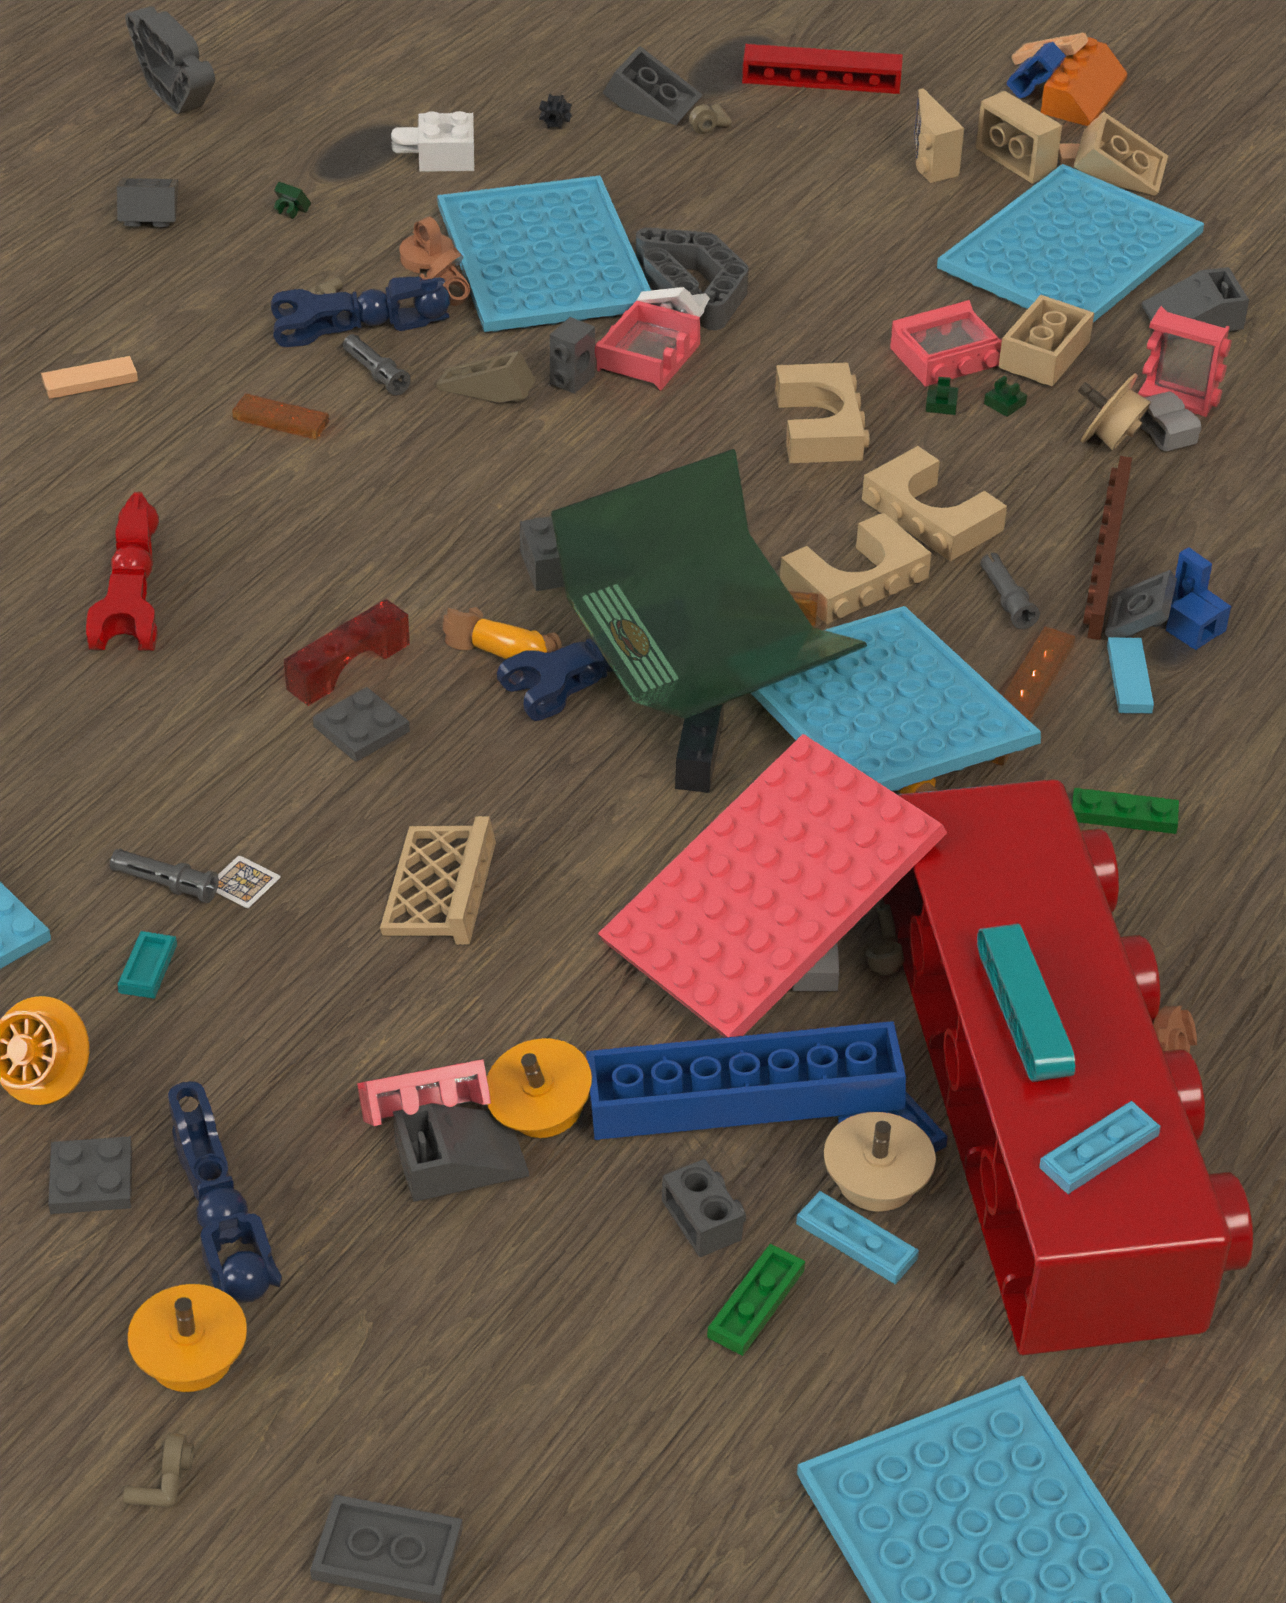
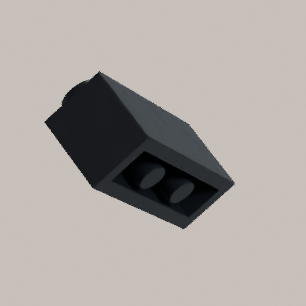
[675,689,725,793]

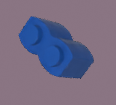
[1006,42,1065,98]

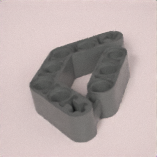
[125,6,215,114]
[636,228,749,330]

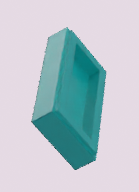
[117,931,177,999]

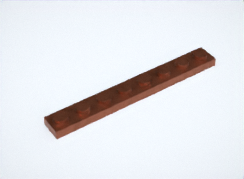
[1083,456,1132,640]

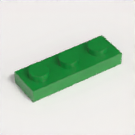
[1072,788,1179,834]
[707,1244,805,1356]

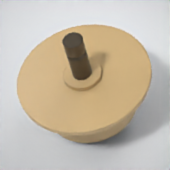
[1078,373,1152,451]
[824,1112,936,1211]

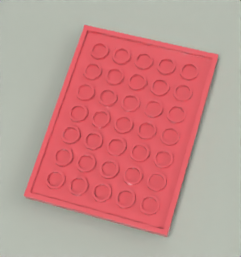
[598,734,947,1038]

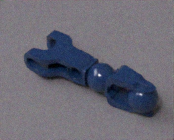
[271,277,450,347]
[497,600,690,721]
[168,1081,282,1303]

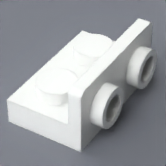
[636,287,710,317]

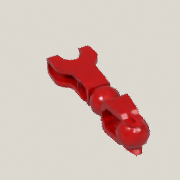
[86,492,159,651]

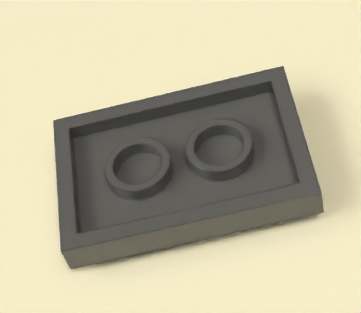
[310,1494,463,1603]

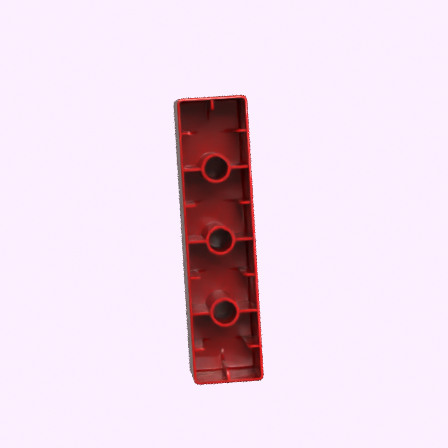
[882,779,1253,1355]

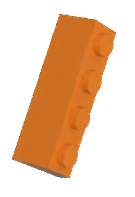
[1041,38,1127,126]

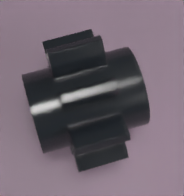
[539,94,572,129]

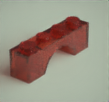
[284,599,410,706]

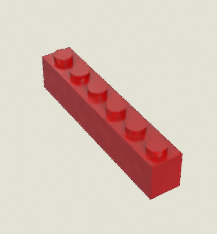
[742,44,903,94]

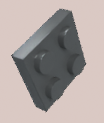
[1105,570,1177,638]
[313,687,410,762]
[49,1136,132,1214]

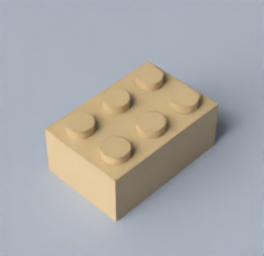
[976,91,1062,184]
[999,295,1094,386]

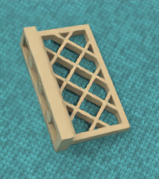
[380,816,496,945]

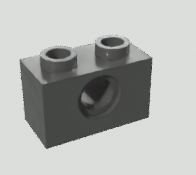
[550,317,595,394]

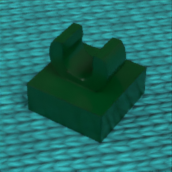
[274,181,311,219]
[984,376,1027,417]
[925,377,959,415]

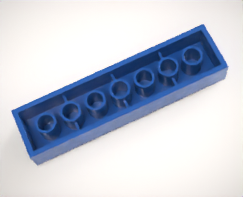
[586,1021,906,1140]

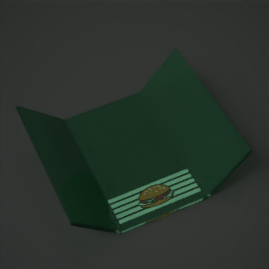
[551,449,867,719]

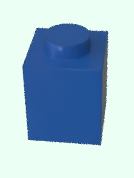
[1166,592,1222,650]

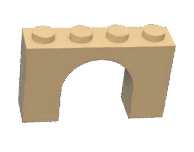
[775,363,869,463]
[862,446,1007,561]
[780,512,931,624]

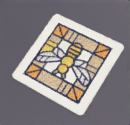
[216,856,280,908]

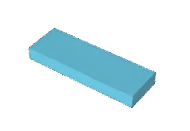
[1107,637,1154,713]
[1039,1101,1161,1194]
[796,1191,919,1284]

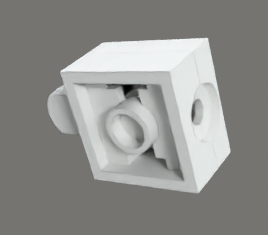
[391,111,474,172]

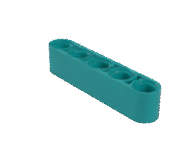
[977,923,1075,1082]

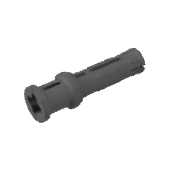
[343,334,411,395]
[980,553,1040,629]
[110,848,219,903]

